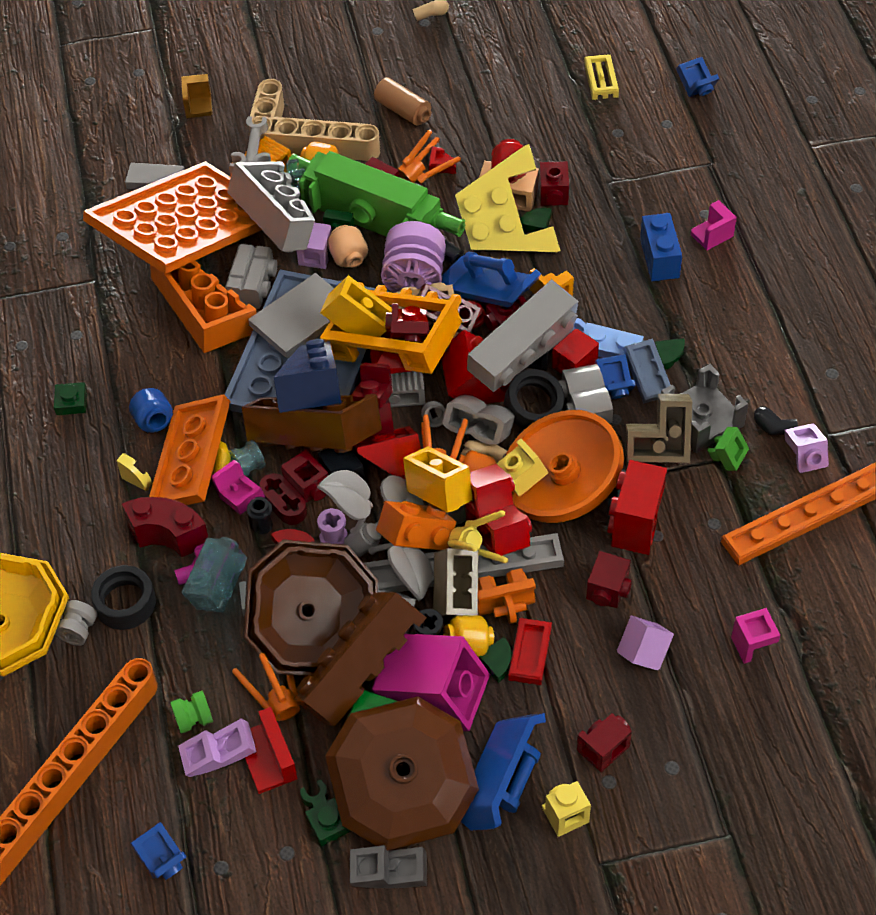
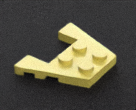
[455,144,560,253]

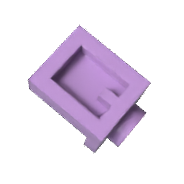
[784,423,829,473]

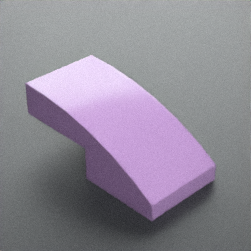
[178,719,257,777]

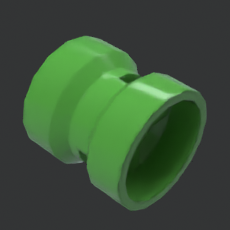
[170,690,213,734]

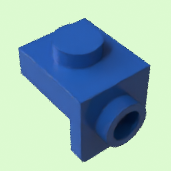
[676,57,719,97]
[595,354,636,399]
[130,822,187,880]

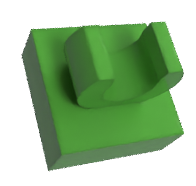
[707,427,749,471]

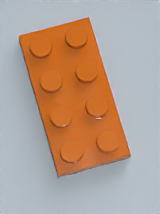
[149,394,231,505]

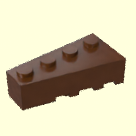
[242,394,382,453]
[294,592,427,726]

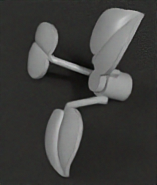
[317,470,433,601]

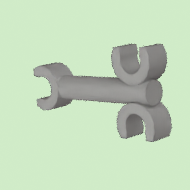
[229,116,271,174]

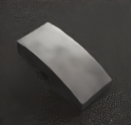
[350,845,427,888]

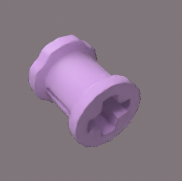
[317,508,348,545]

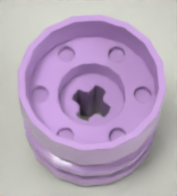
[381,221,446,293]

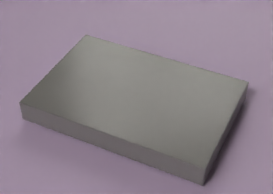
[248,273,334,358]

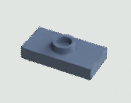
[623,339,671,404]

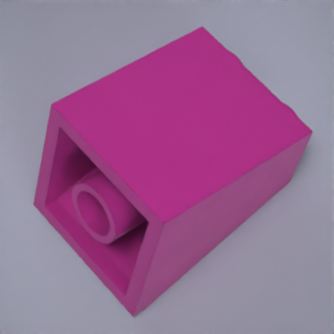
[372,634,490,731]

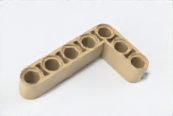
[249,79,380,161]

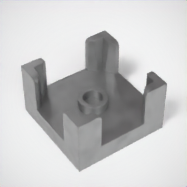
[661,364,748,453]

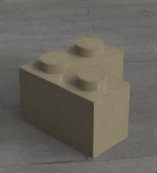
[625,394,692,463]

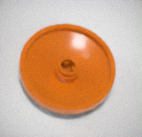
[505,410,624,523]

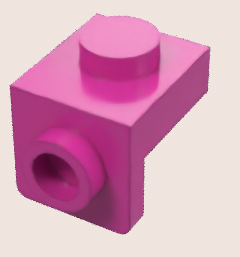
[211,460,265,515]

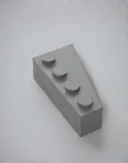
[467,279,579,392]

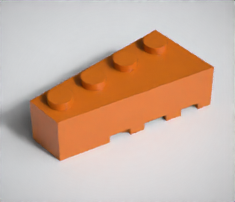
[150,260,256,353]

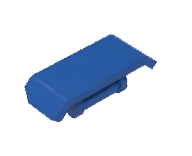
[442,251,542,307]
[461,713,546,831]

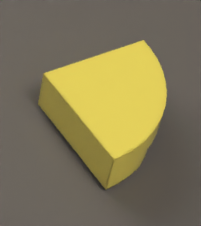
[116,453,153,491]

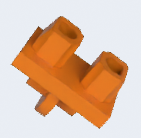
[478,568,536,624]

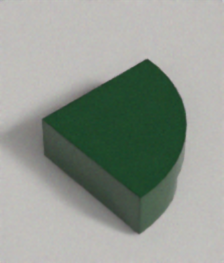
[520,208,552,232]
[655,338,685,370]
[479,637,511,683]

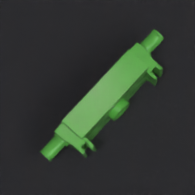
[288,151,465,237]

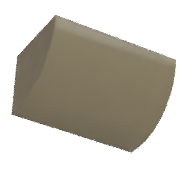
[433,548,478,618]

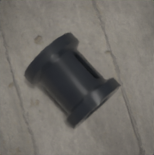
[414,609,443,635]

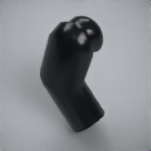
[754,406,798,436]

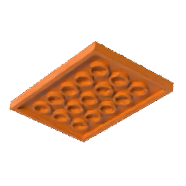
[83,161,262,274]

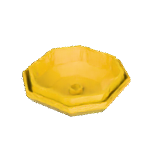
[0,553,69,677]

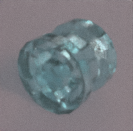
[229,440,266,477]

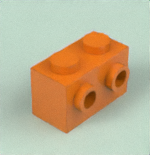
[376,501,457,550]

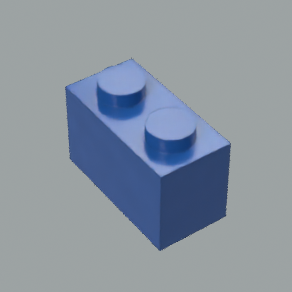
[640,213,682,281]

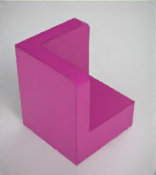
[691,200,737,250]
[731,608,780,664]

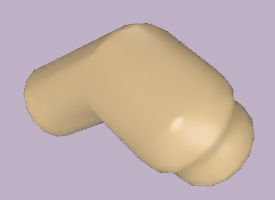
[413,0,449,21]

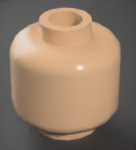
[327,225,369,268]

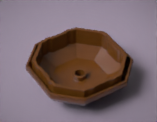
[243,540,378,676]
[325,696,479,851]

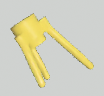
[448,510,508,563]

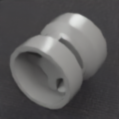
[55,600,98,646]

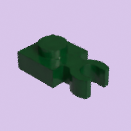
[300,780,352,846]

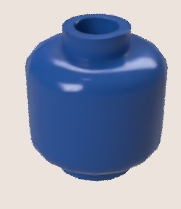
[129,388,173,433]

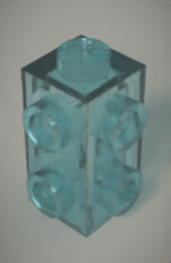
[181,537,248,613]

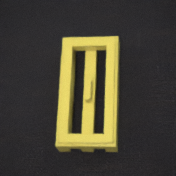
[584,55,619,100]

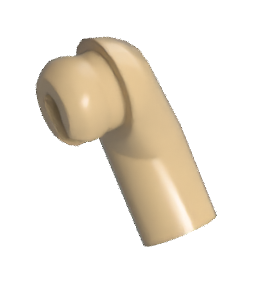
[461,440,507,463]

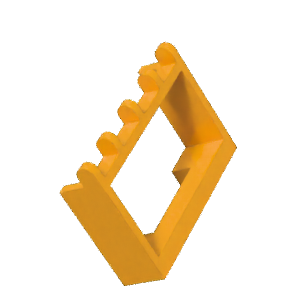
[320,282,462,374]

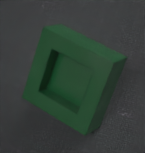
[323,209,355,232]
[54,382,87,415]

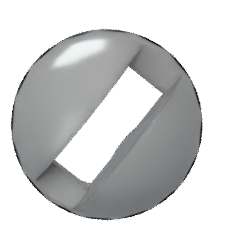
[421,400,446,427]

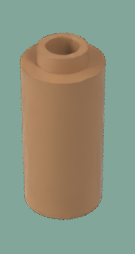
[374,77,431,126]

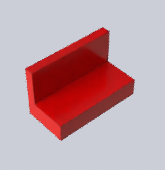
[245,707,298,794]

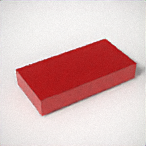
[508,618,552,685]

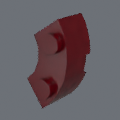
[121,497,210,558]

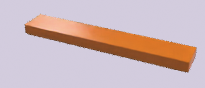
[721,462,876,566]

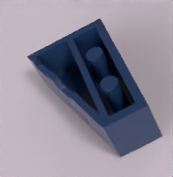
[273,339,341,413]

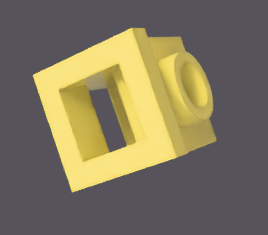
[496,439,549,497]
[542,781,591,837]

